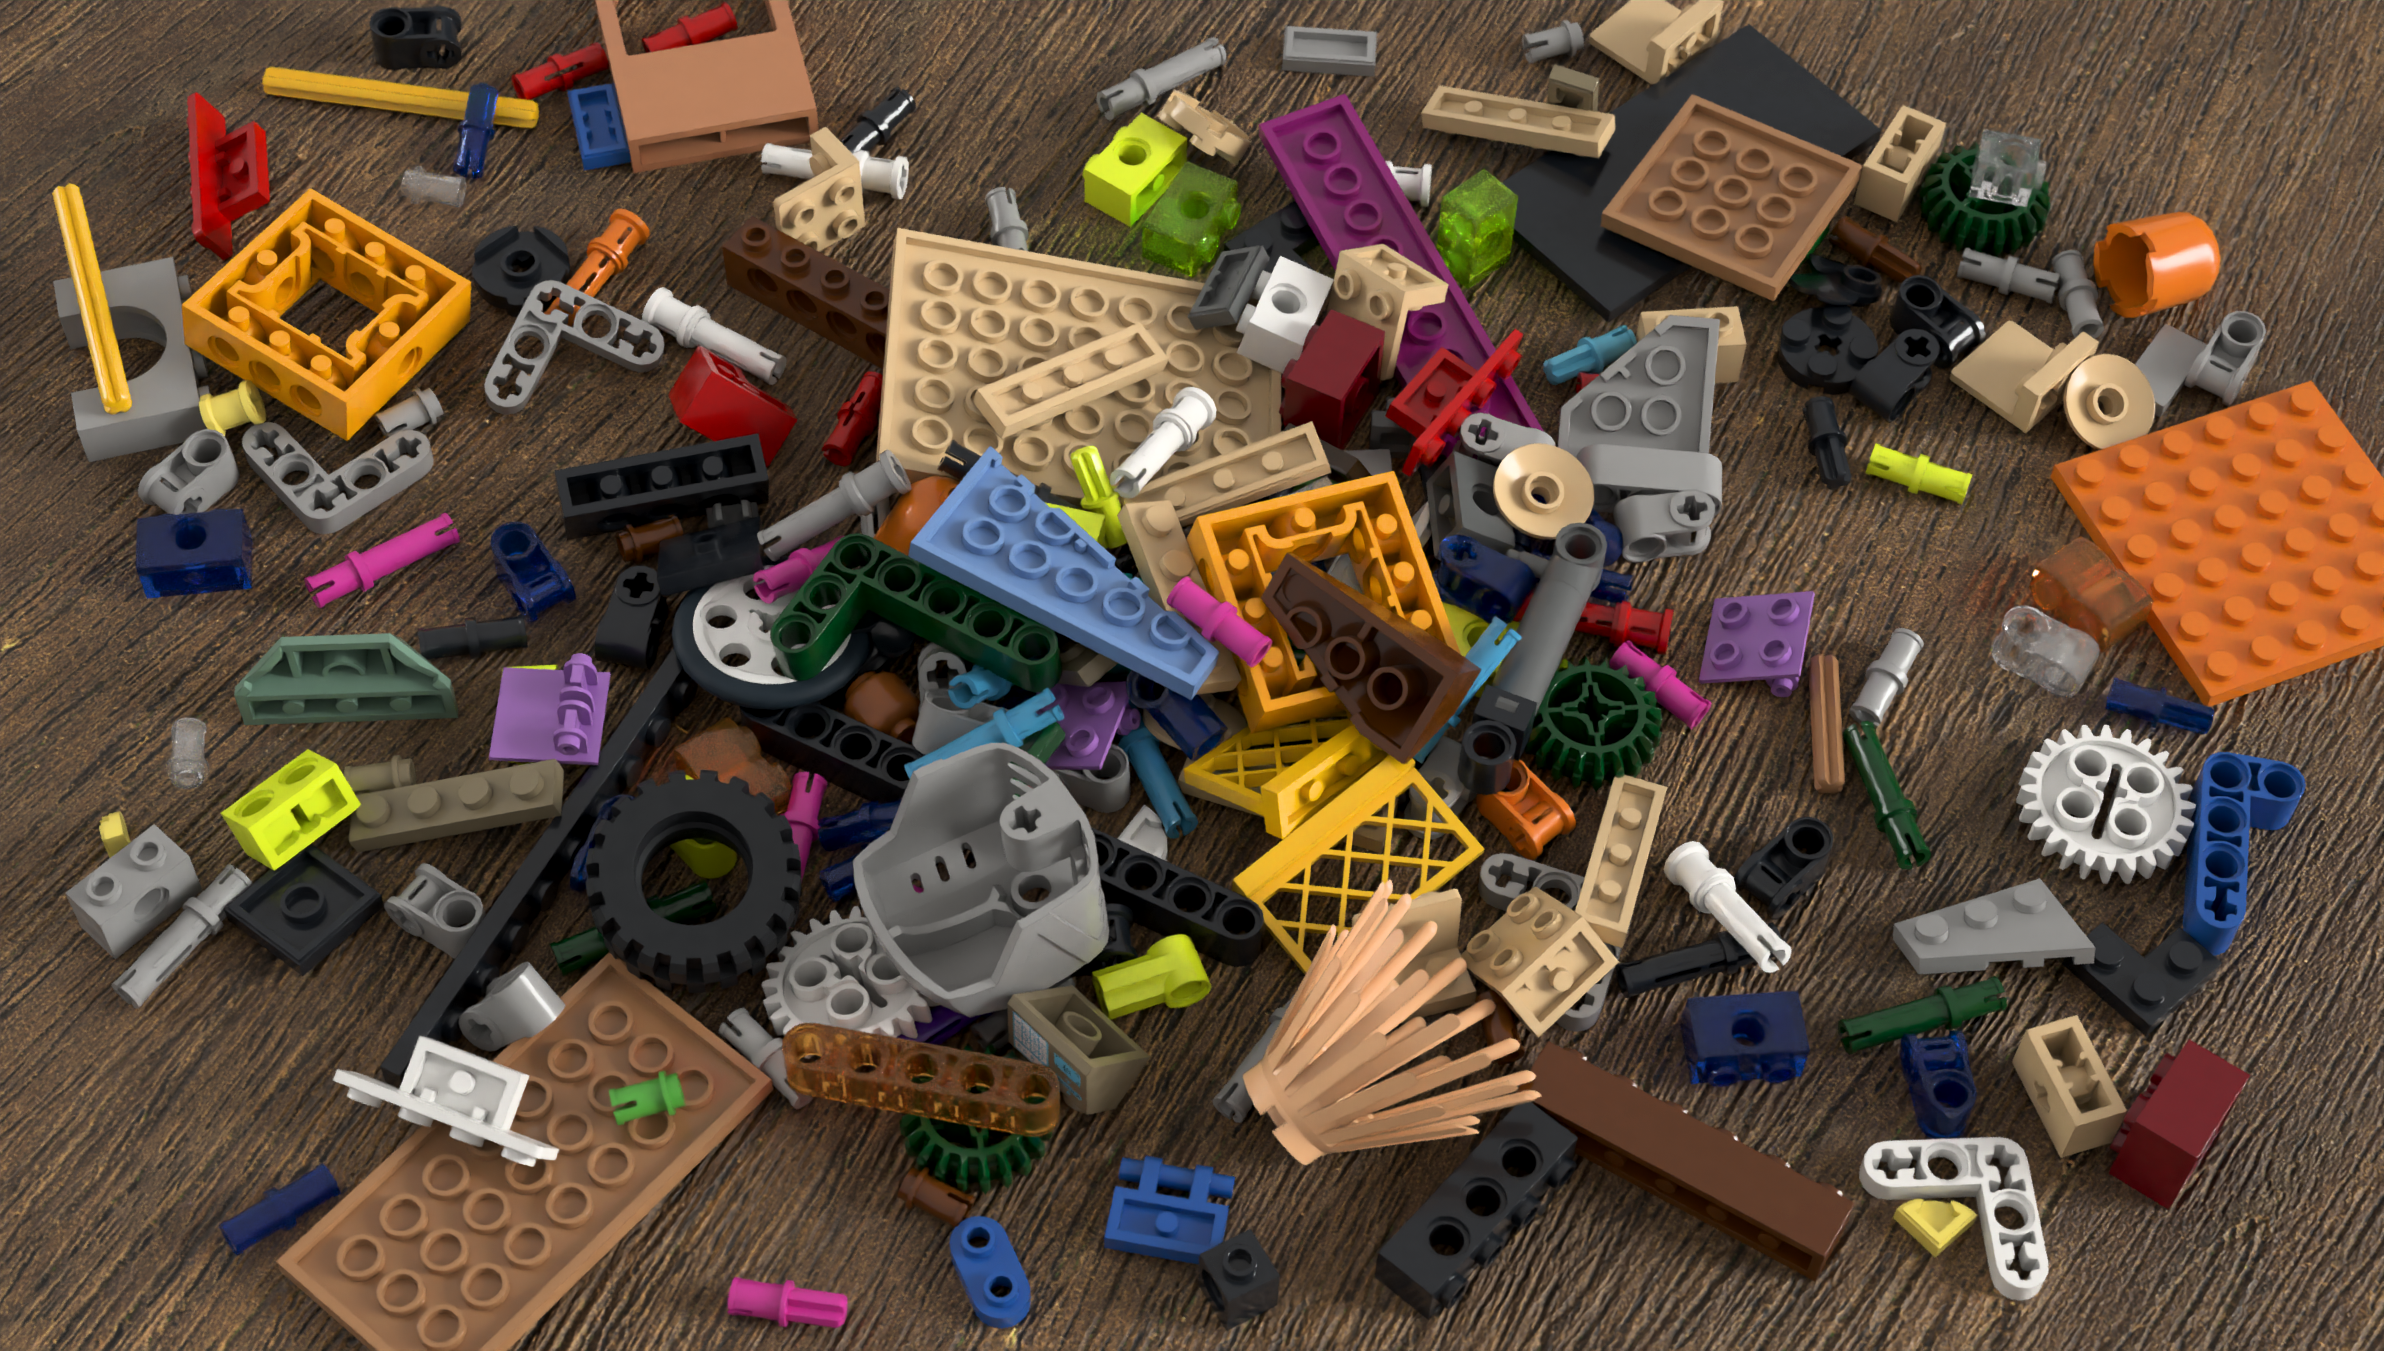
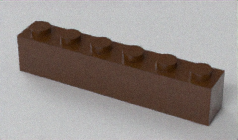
[1513,1041,1855,1282]

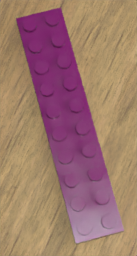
[1259,94,1544,459]

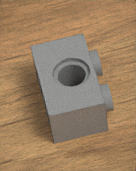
[66,824,202,959]

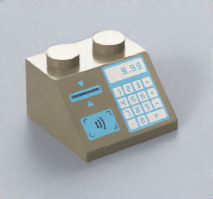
[1007,985,1150,1115]

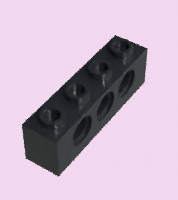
[554,434,769,540]
[1375,1102,1578,1320]

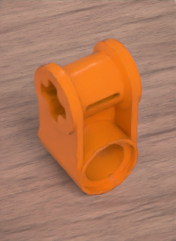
[1476,758,1576,860]

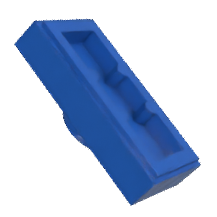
[567,83,631,170]

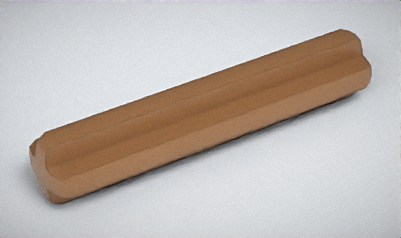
[1808,654,1845,794]

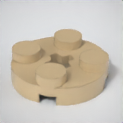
[1158,90,1252,165]

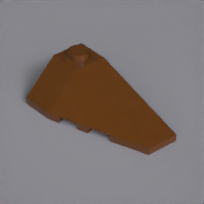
[1261,552,1482,764]

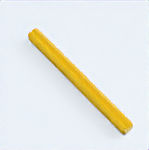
[262,67,539,129]
[52,183,132,415]

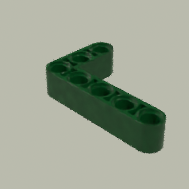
[770,533,1062,693]

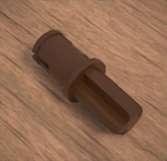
[1829,216,1922,284]

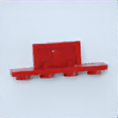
[186,92,270,260]
[1385,329,1524,477]

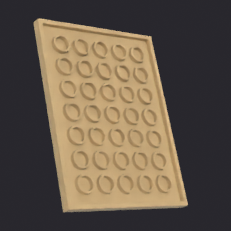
[876,228,1281,524]

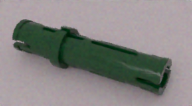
[1842,721,1931,870]
[550,879,717,977]
[1838,976,2007,1055]

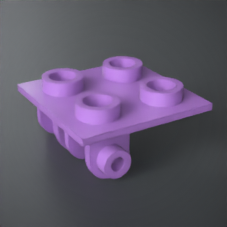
[1699,591,1815,697]
[489,653,611,765]
[1022,681,1140,770]

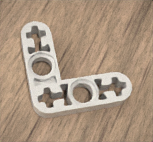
[1859,1137,2048,1301]

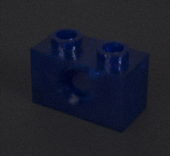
[136,508,252,599]
[1680,991,1810,1087]

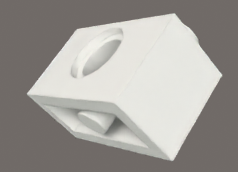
[1236,256,1334,373]

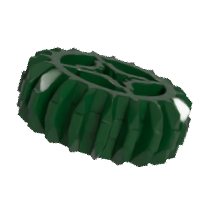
[1919,141,2051,257]
[1525,655,1662,792]
[899,1043,1053,1195]

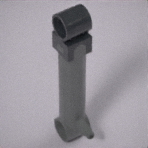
[1457,523,1607,795]

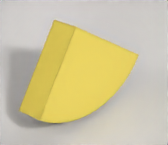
[99,811,130,858]
[1893,1198,1978,1257]

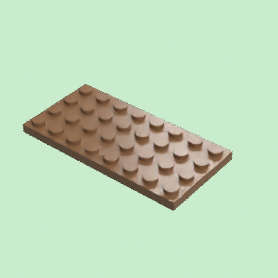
[276,952,773,1351]

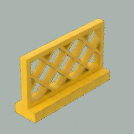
[1183,710,1389,839]
[1232,755,1485,975]

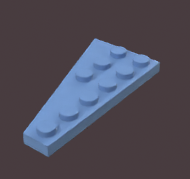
[908,446,1220,700]

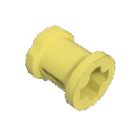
[199,380,266,436]

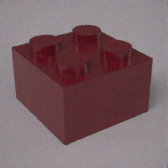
[1279,309,1385,451]
[2109,1039,2251,1210]

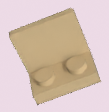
[1589,0,1724,85]
[773,127,865,251]
[1326,244,1448,380]
[1950,321,2099,433]
[1461,887,1619,1038]
[1352,889,1476,1023]

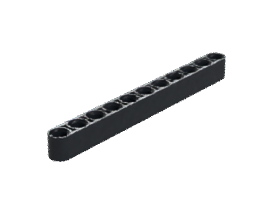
[740,702,1264,967]

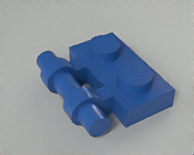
[1104,1155,1235,1265]

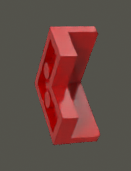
[668,345,797,468]

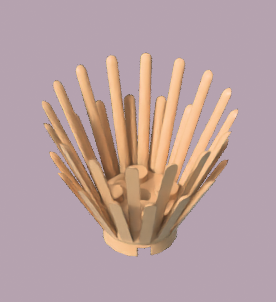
[1243,879,1541,1166]

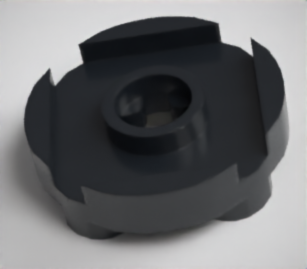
[472,226,572,317]
[1777,304,1878,395]

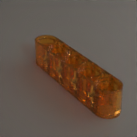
[782,1023,1060,1136]

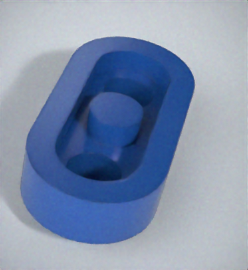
[950,1216,1031,1328]

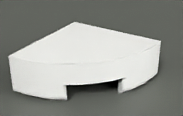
[1117,805,1168,861]

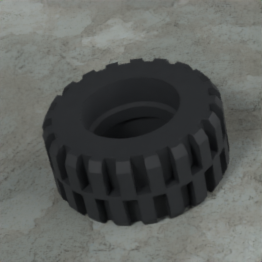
[586,769,802,993]

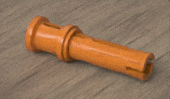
[544,209,650,327]

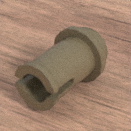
[344,755,416,795]

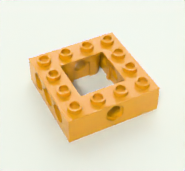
[182,188,471,441]
[1186,471,1461,734]

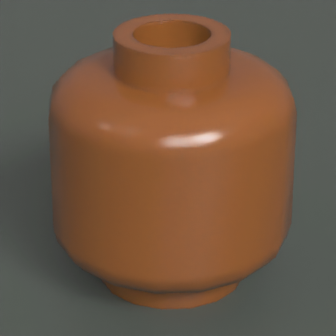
[844,671,921,744]

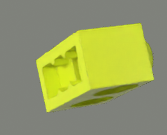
[220,749,361,871]

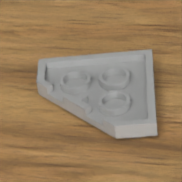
[1557,315,1720,458]

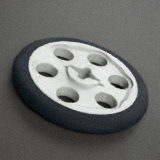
[672,555,872,710]

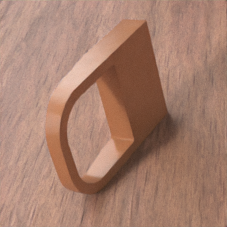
[595,0,819,173]

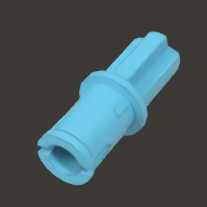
[1543,325,1637,385]

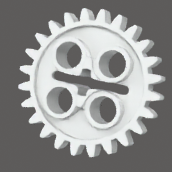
[2016,725,2196,884]
[762,906,939,1064]

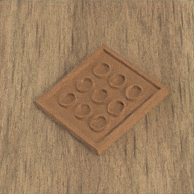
[1601,94,1863,301]

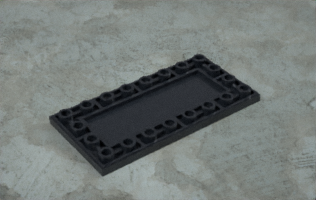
[1477,24,1881,322]

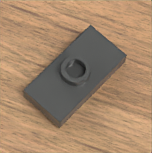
[1188,246,1270,330]

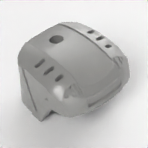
[853,743,1109,1017]

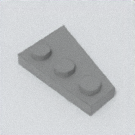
[1893,879,2096,974]

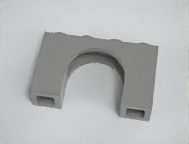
[53,257,212,462]

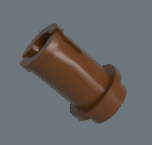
[615,514,684,564]
[1475,990,1526,1065]
[897,1167,976,1228]

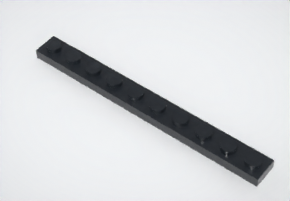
[380,648,698,1088]

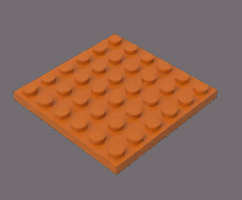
[2050,380,2384,708]

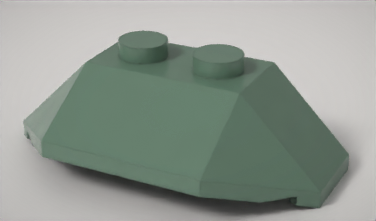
[234,633,459,725]

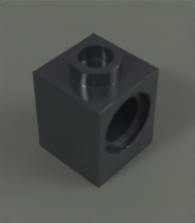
[1198,1228,1280,1331]

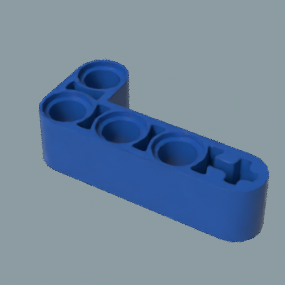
[2183,752,2306,956]

